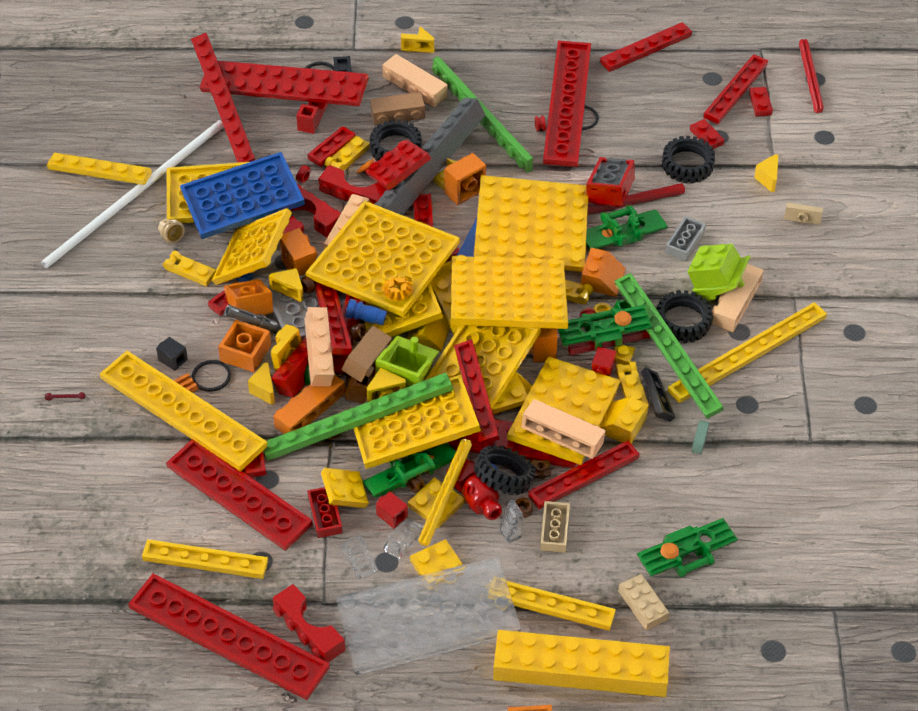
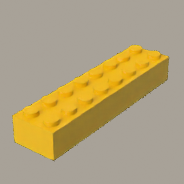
[493,630,670,697]

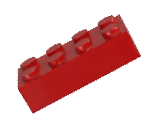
[307,487,343,538]

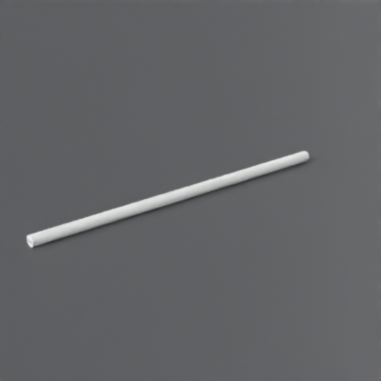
[41,120,224,268]

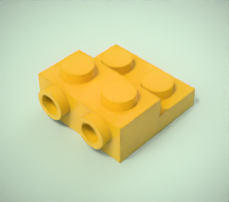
[270,324,302,372]

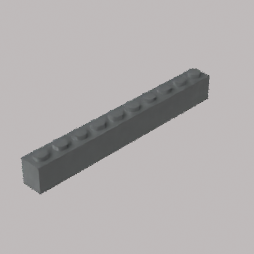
[374,98,485,215]

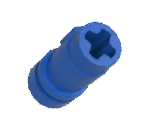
[345,299,387,326]

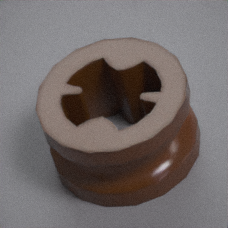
[350,323,368,342]
[406,475,425,493]
[514,497,533,518]

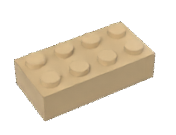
[540,501,570,553]
[618,574,669,631]

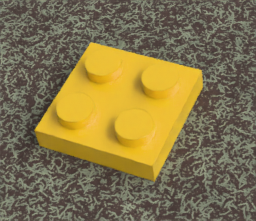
[321,468,369,508]
[408,477,465,528]
[410,539,466,591]

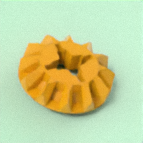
[382,275,413,301]

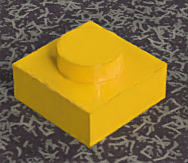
[614,345,635,365]

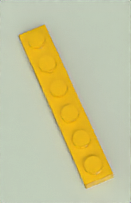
[47,153,152,185]
[142,539,268,579]
[488,578,616,631]

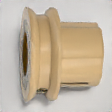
[158,219,185,244]

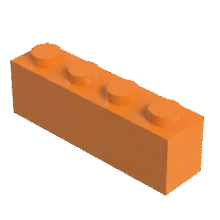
[273,374,346,434]

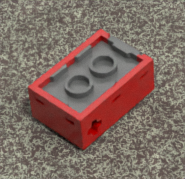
[586,157,635,206]

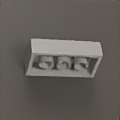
[665,216,706,261]

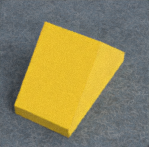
[754,154,778,192]
[269,268,304,302]
[248,362,275,405]

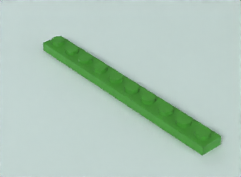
[432,56,533,173]
[614,273,724,419]
[264,373,453,461]

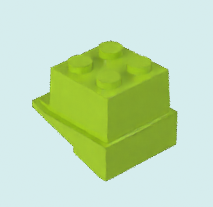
[687,243,751,301]
[375,336,439,387]

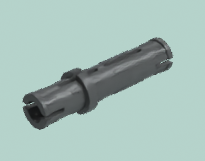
[224,305,280,333]

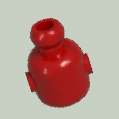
[461,475,502,520]

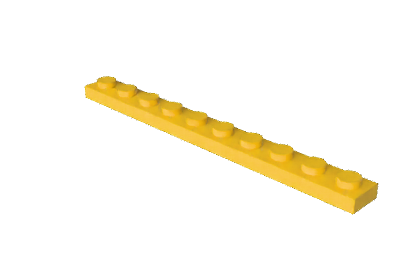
[667,302,827,404]

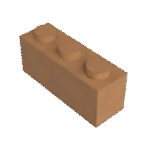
[370,92,425,126]
[341,326,392,382]

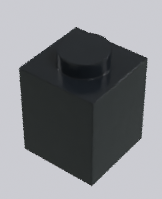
[156,337,188,371]

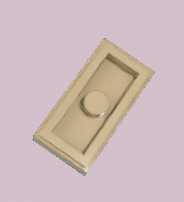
[784,202,823,225]

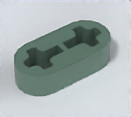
[692,420,710,455]

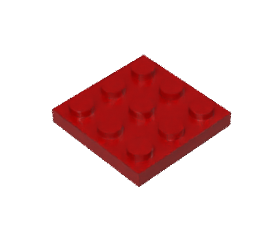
[365,139,432,190]

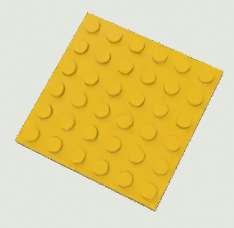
[474,175,588,272]
[306,201,460,317]
[451,255,568,329]

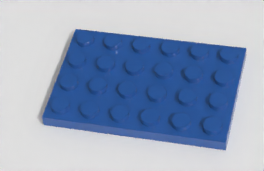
[180,152,305,240]

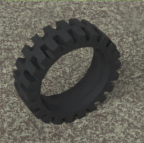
[370,119,422,161]
[662,136,715,184]
[656,290,712,343]
[474,445,536,495]

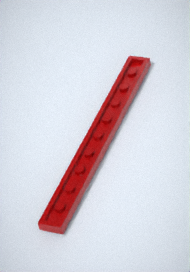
[191,32,256,163]

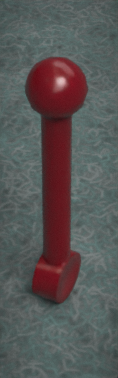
[45,392,86,401]

